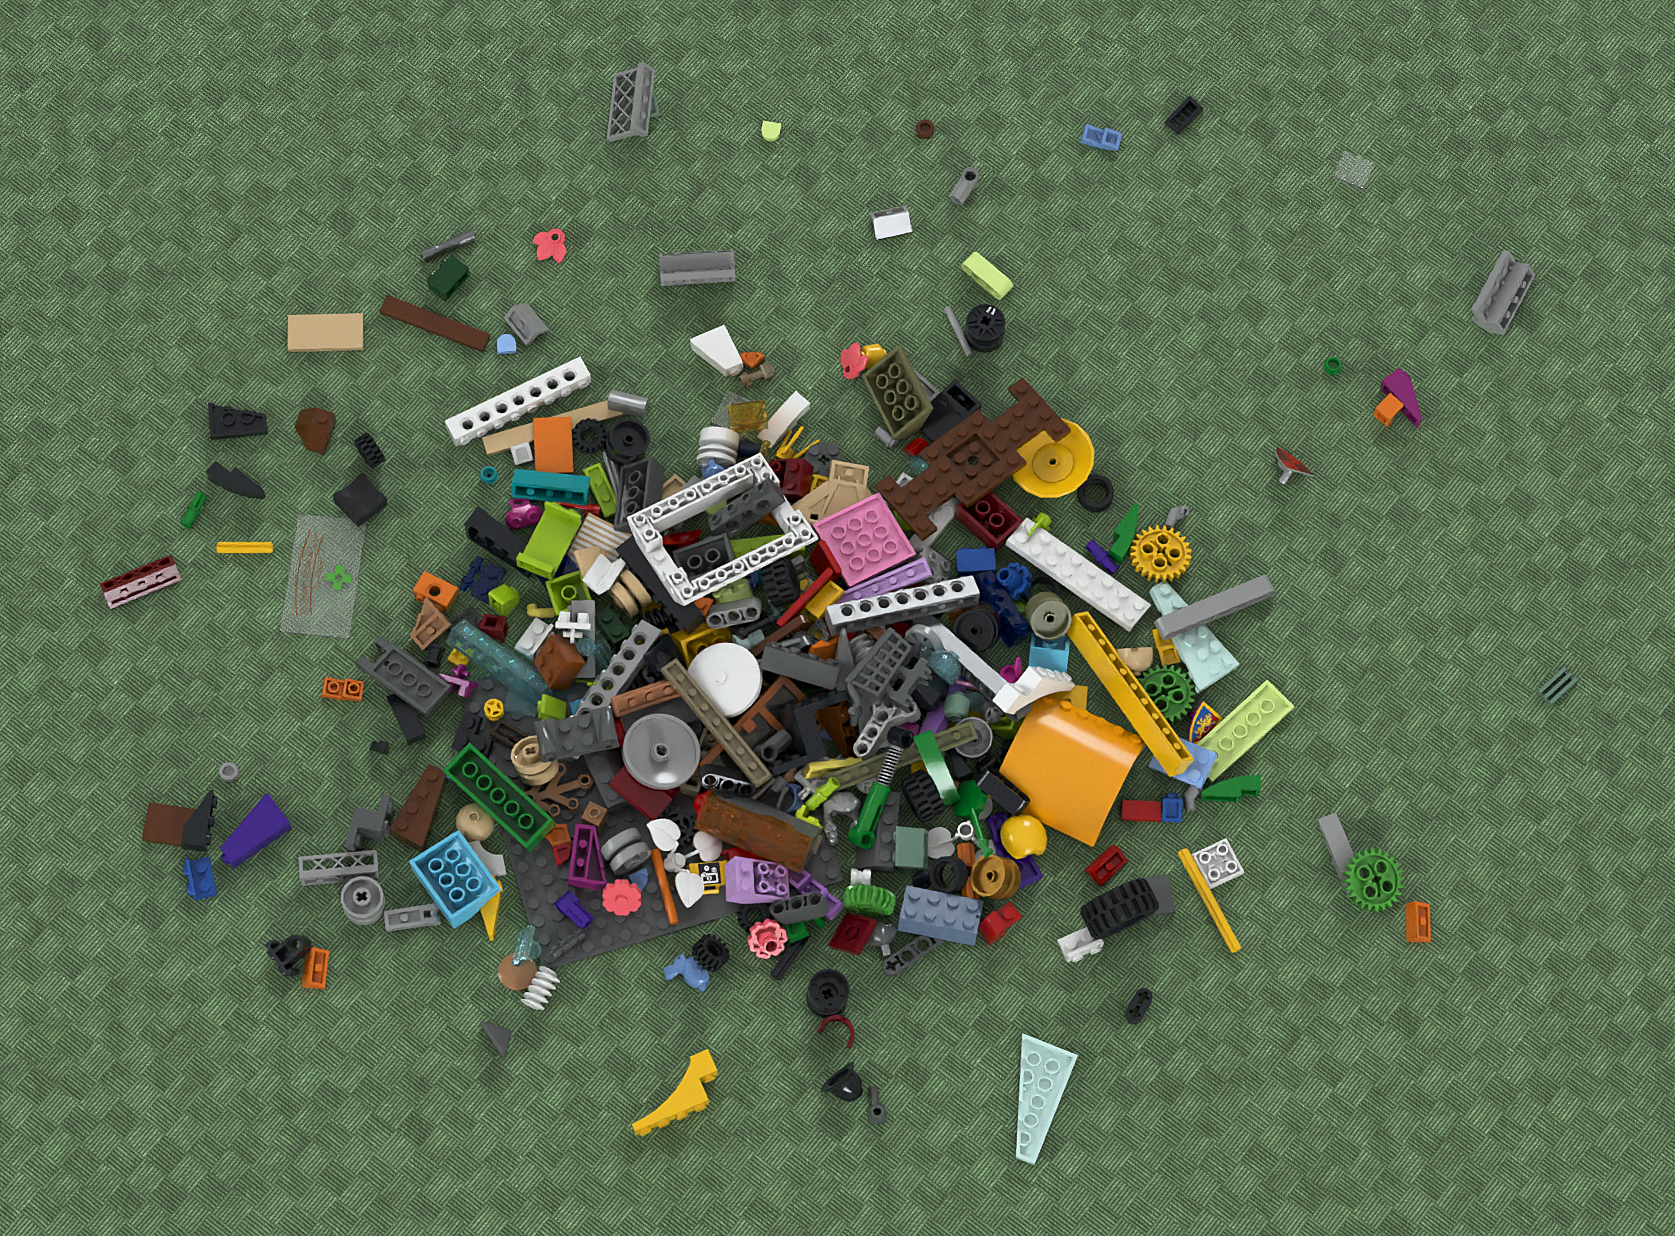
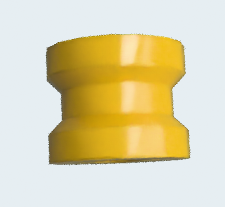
[484,699,504,722]

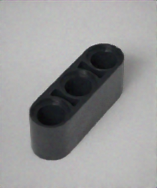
[699,764,755,798]
[975,765,1031,816]

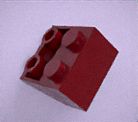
[769,458,814,502]

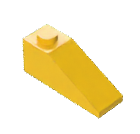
[480,875,503,941]

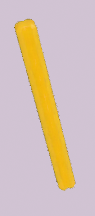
[1178,848,1241,953]

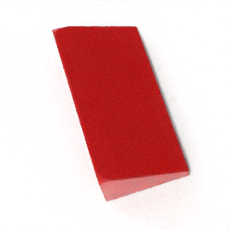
[1084,845,1128,886]

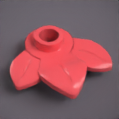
[533,228,566,263]
[840,342,868,380]

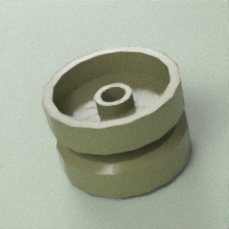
[1024,592,1072,640]

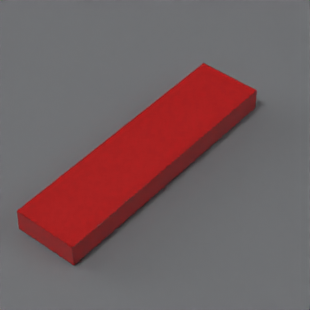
[776,567,834,629]

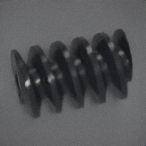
[637,605,675,629]

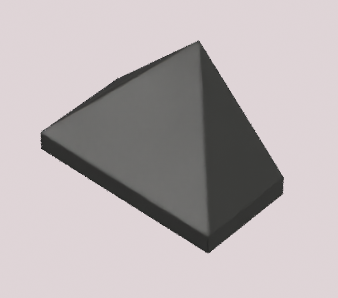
[480,1021,512,1059]

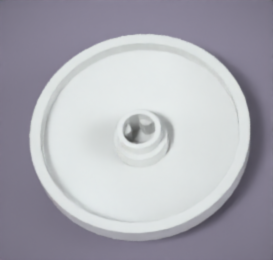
[687,643,762,719]

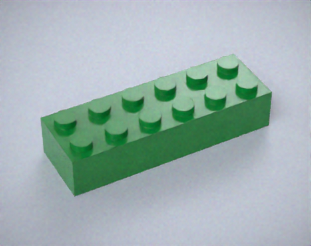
[443,742,557,852]

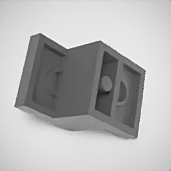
[345,793,395,852]

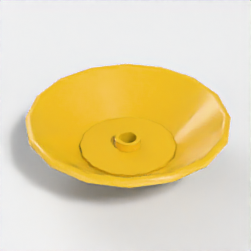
[1012,418,1094,498]

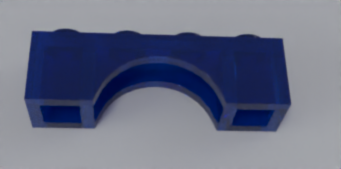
[974,570,1033,648]

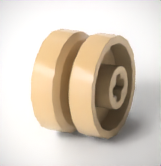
[607,569,652,618]
[511,735,559,786]

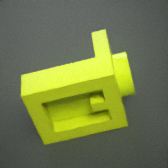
[795,805,823,834]

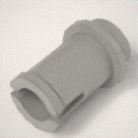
[874,426,898,448]

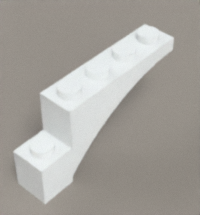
[993,666,1076,714]

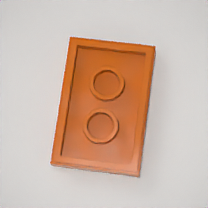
[533,417,573,474]

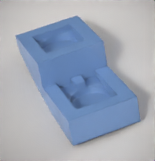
[1080,124,1123,151]

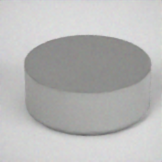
[219,762,239,783]

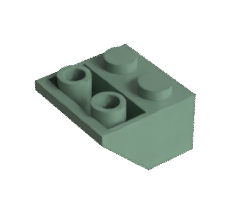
[893,826,928,870]

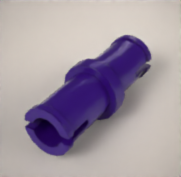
[1085,539,1120,575]

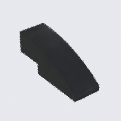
[206,461,266,499]
[386,694,426,745]

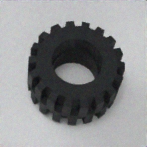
[761,556,801,607]
[901,769,945,823]

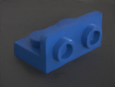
[182,857,217,901]

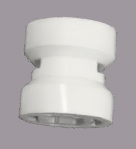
[851,868,871,885]

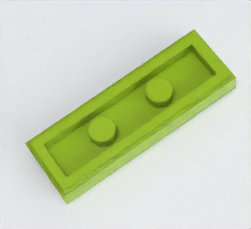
[583,463,617,520]

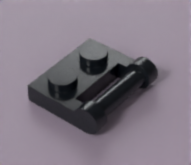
[728,609,776,640]

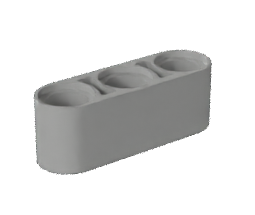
[706,597,763,629]

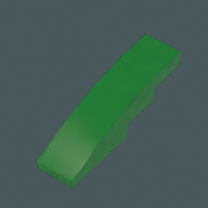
[913,729,961,806]

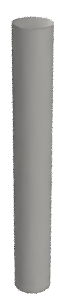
[944,306,973,357]

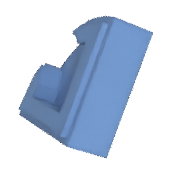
[628,867,648,891]

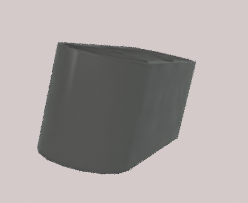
[769,891,830,926]

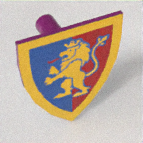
[1187,701,1223,744]

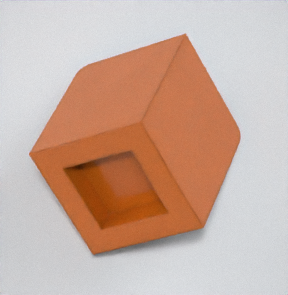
[1373,393,1404,427]

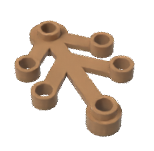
[524,763,593,817]

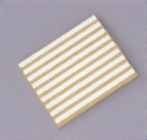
[563,513,632,585]

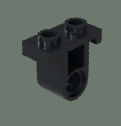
[265,935,311,977]

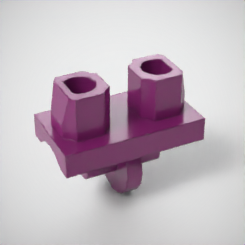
[439,664,479,698]

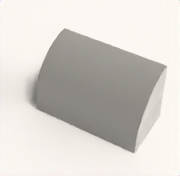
[607,389,649,418]

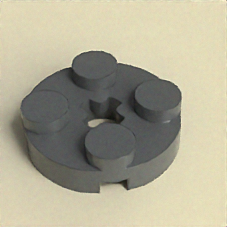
[805,442,843,477]

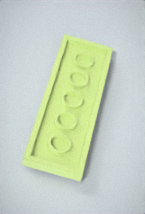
[1196,680,1294,784]

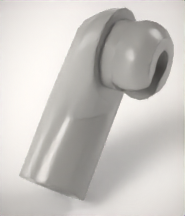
[1184,785,1203,812]

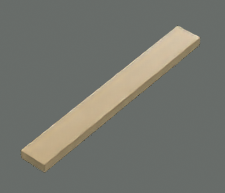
[482,400,629,456]

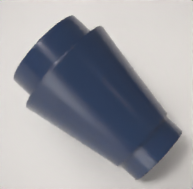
[737,439,766,457]

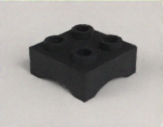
[333,473,388,527]

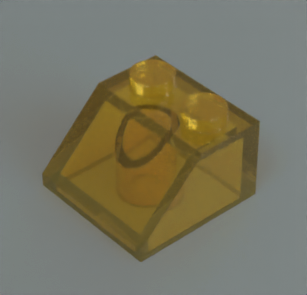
[727,400,768,434]

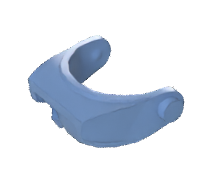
[784,783,803,815]

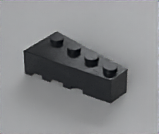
[464,506,533,578]

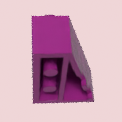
[568,824,607,891]

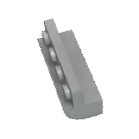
[659,249,736,286]
[1471,250,1535,335]

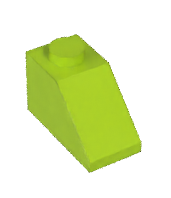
[488,584,520,617]

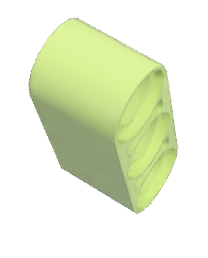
[961,252,1013,300]

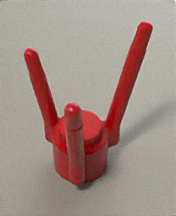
[557,502,600,525]

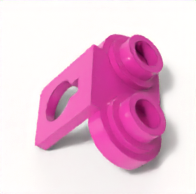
[505,498,543,529]
[999,657,1023,684]

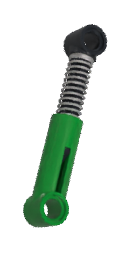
[848,726,914,850]

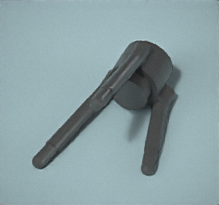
[752,774,789,810]

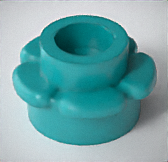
[480,466,499,485]

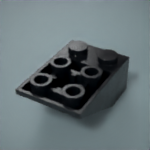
[919,379,982,442]

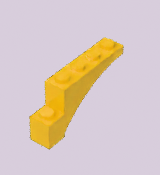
[632,1049,718,1136]

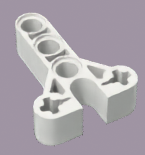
[853,684,921,761]

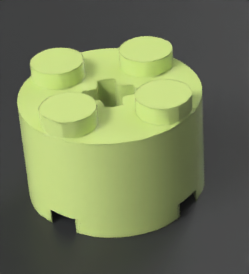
[712,578,754,614]

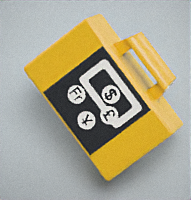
[687,860,728,895]

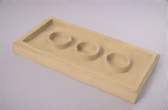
[288,313,364,352]

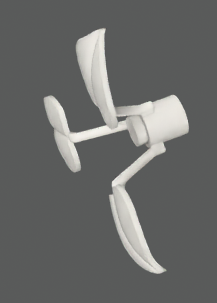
[928,797,997,862]
[647,819,722,908]

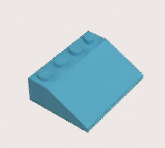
[409,830,501,929]

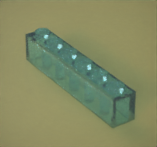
[446,619,554,707]

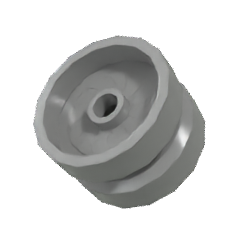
[600,828,651,875]
[340,876,386,925]

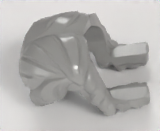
[822,791,861,845]

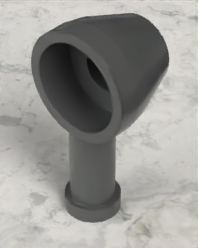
[867,1086,887,1124]

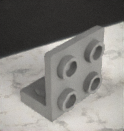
[907,545,950,586]

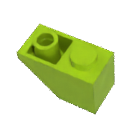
[537,694,567,721]

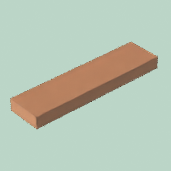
[610,679,680,717]

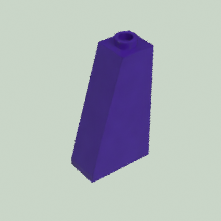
[220,793,292,869]

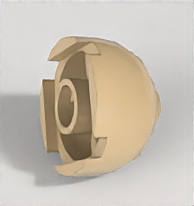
[1115,647,1153,676]
[456,803,495,842]

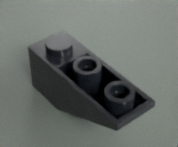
[181,790,218,852]

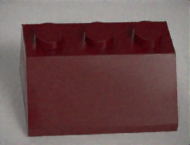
[954,491,1023,553]
[608,765,680,821]

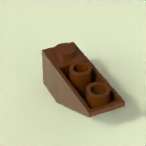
[819,700,857,759]

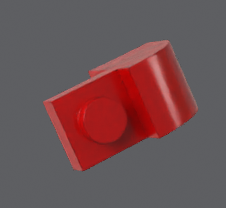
[978,901,1022,945]

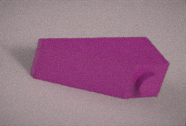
[1380,368,1422,428]

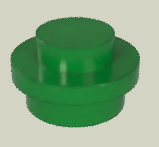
[1323,357,1342,375]

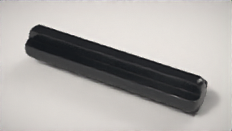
[770,933,811,981]

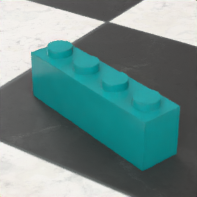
[511,469,591,505]

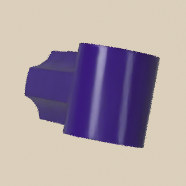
[554,890,594,930]

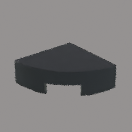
[369,741,390,755]

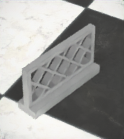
[606,62,655,142]

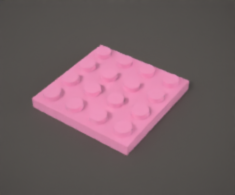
[812,492,916,589]

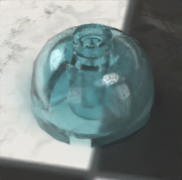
[926,649,962,686]

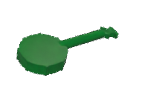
[952,780,993,858]

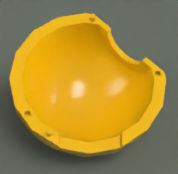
[1000,814,1048,859]

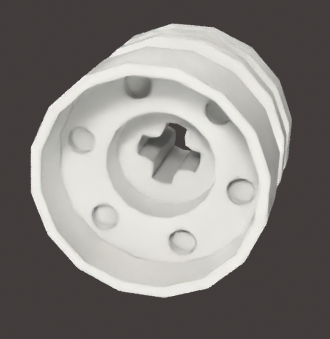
[697,427,740,469]

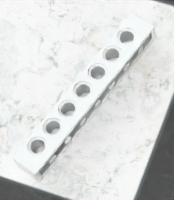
[445,357,591,446]

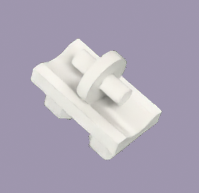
[555,611,591,643]

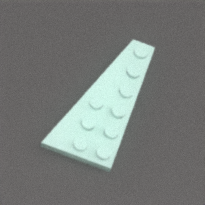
[1149,581,1239,694]
[1016,1033,1078,1165]

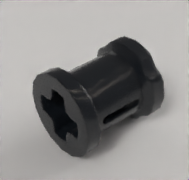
[424,643,446,668]

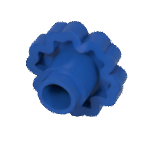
[995,562,1032,601]

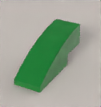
[1109,502,1138,564]
[1200,775,1261,802]

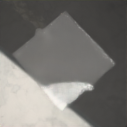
[1333,151,1374,190]

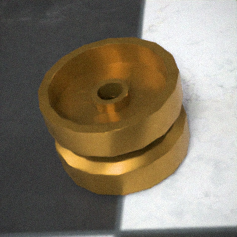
[970,854,1021,901]

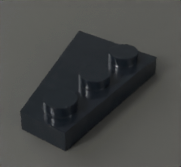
[208,402,268,440]

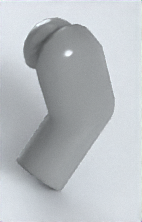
[1165,506,1189,529]

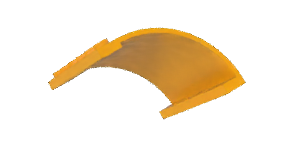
[988,694,1145,847]

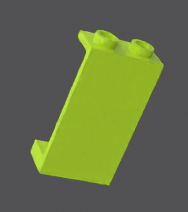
[516,501,581,580]

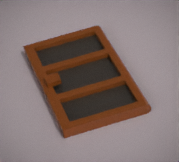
[698,675,824,801]

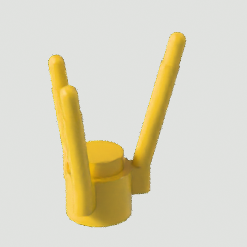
[775,426,820,459]

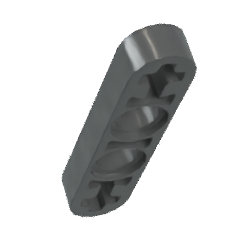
[882,935,947,977]

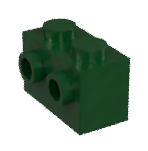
[427,255,470,302]
[595,606,631,654]

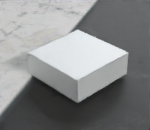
[510,442,534,465]

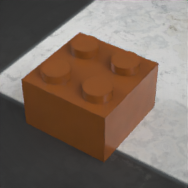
[533,634,585,690]

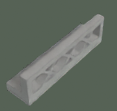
[299,850,380,886]

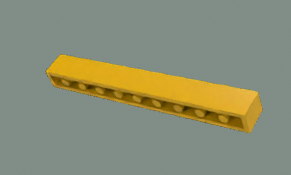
[1066,611,1194,777]

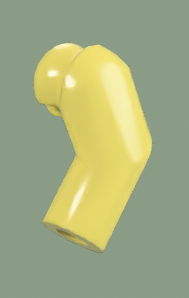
[527,603,555,618]

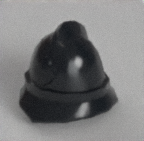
[821,1061,863,1102]

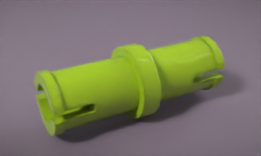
[805,777,840,811]

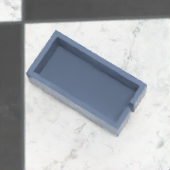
[898,885,984,946]

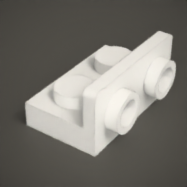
[514,617,556,661]
[1057,927,1104,963]

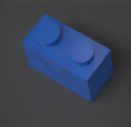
[956,546,996,578]

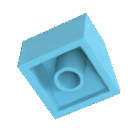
[1028,632,1070,673]

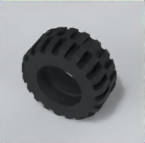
[1080,878,1159,940]

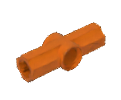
[957,843,979,900]

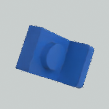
[1161,793,1183,822]

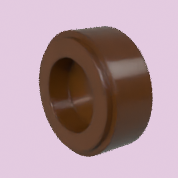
[916,120,934,139]

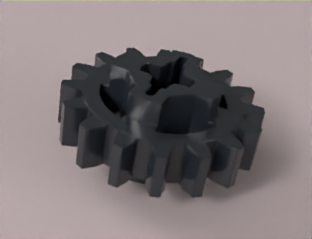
[657,806,698,849]

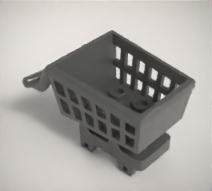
[845,627,932,726]

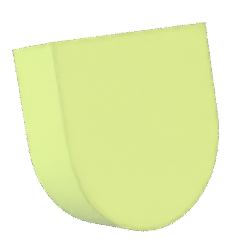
[762,121,781,142]

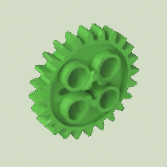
[1137,664,1196,725]
[1342,848,1404,912]

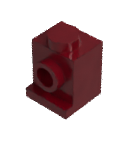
[478,614,509,643]

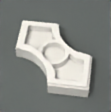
[468,840,507,877]

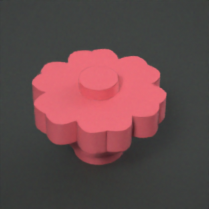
[602,879,641,916]
[747,919,788,959]

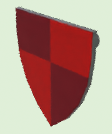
[1275,447,1313,485]

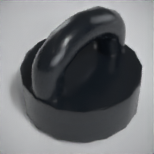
[912,870,932,889]

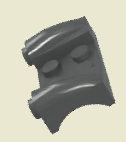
[534,705,619,763]

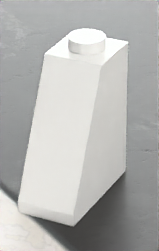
[690,325,743,377]

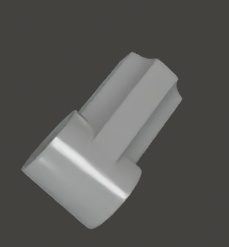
[949,167,979,205]

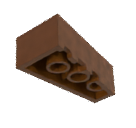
[389,764,448,853]

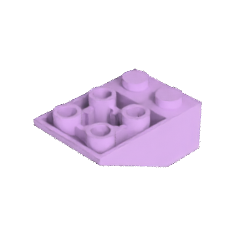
[724,856,789,904]

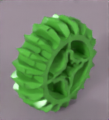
[843,884,896,917]

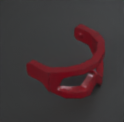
[817,1015,855,1048]

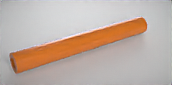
[651,849,679,925]

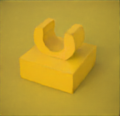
[447,644,474,667]

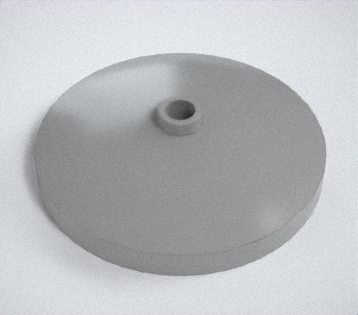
[622,714,700,790]

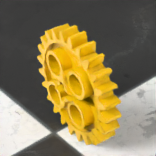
[1130,525,1192,584]

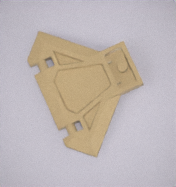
[791,460,872,527]

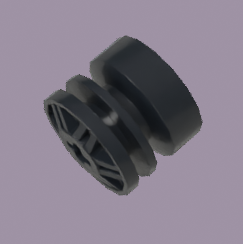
[965,304,1005,353]
[806,969,850,1018]

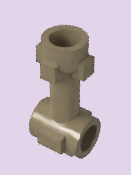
[739,362,775,387]

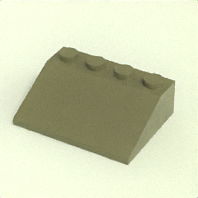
[862,345,933,439]

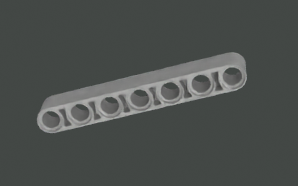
[1154,575,1276,640]

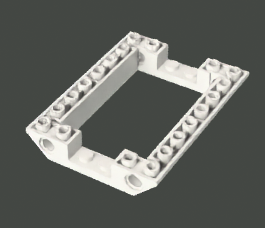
[627,453,818,606]

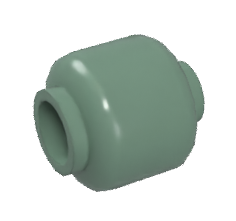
[943,692,970,722]

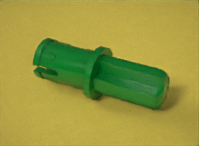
[180,492,207,529]

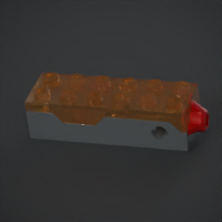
[693,789,821,874]

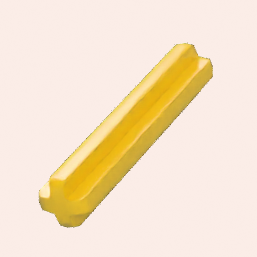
[216,542,273,553]

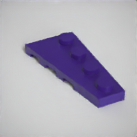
[986,811,1043,890]

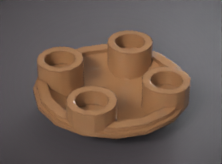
[498,953,537,992]

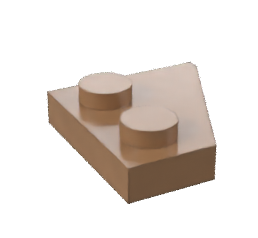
[410,597,452,650]

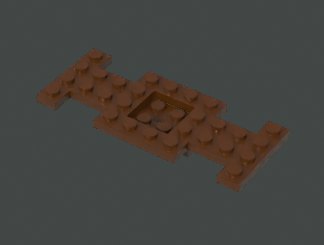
[875,377,1071,541]

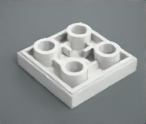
[1192,838,1244,889]

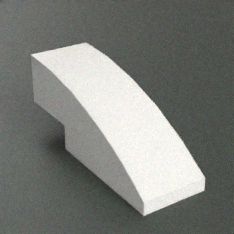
[757,391,810,449]

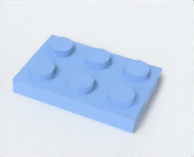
[1149,738,1218,790]

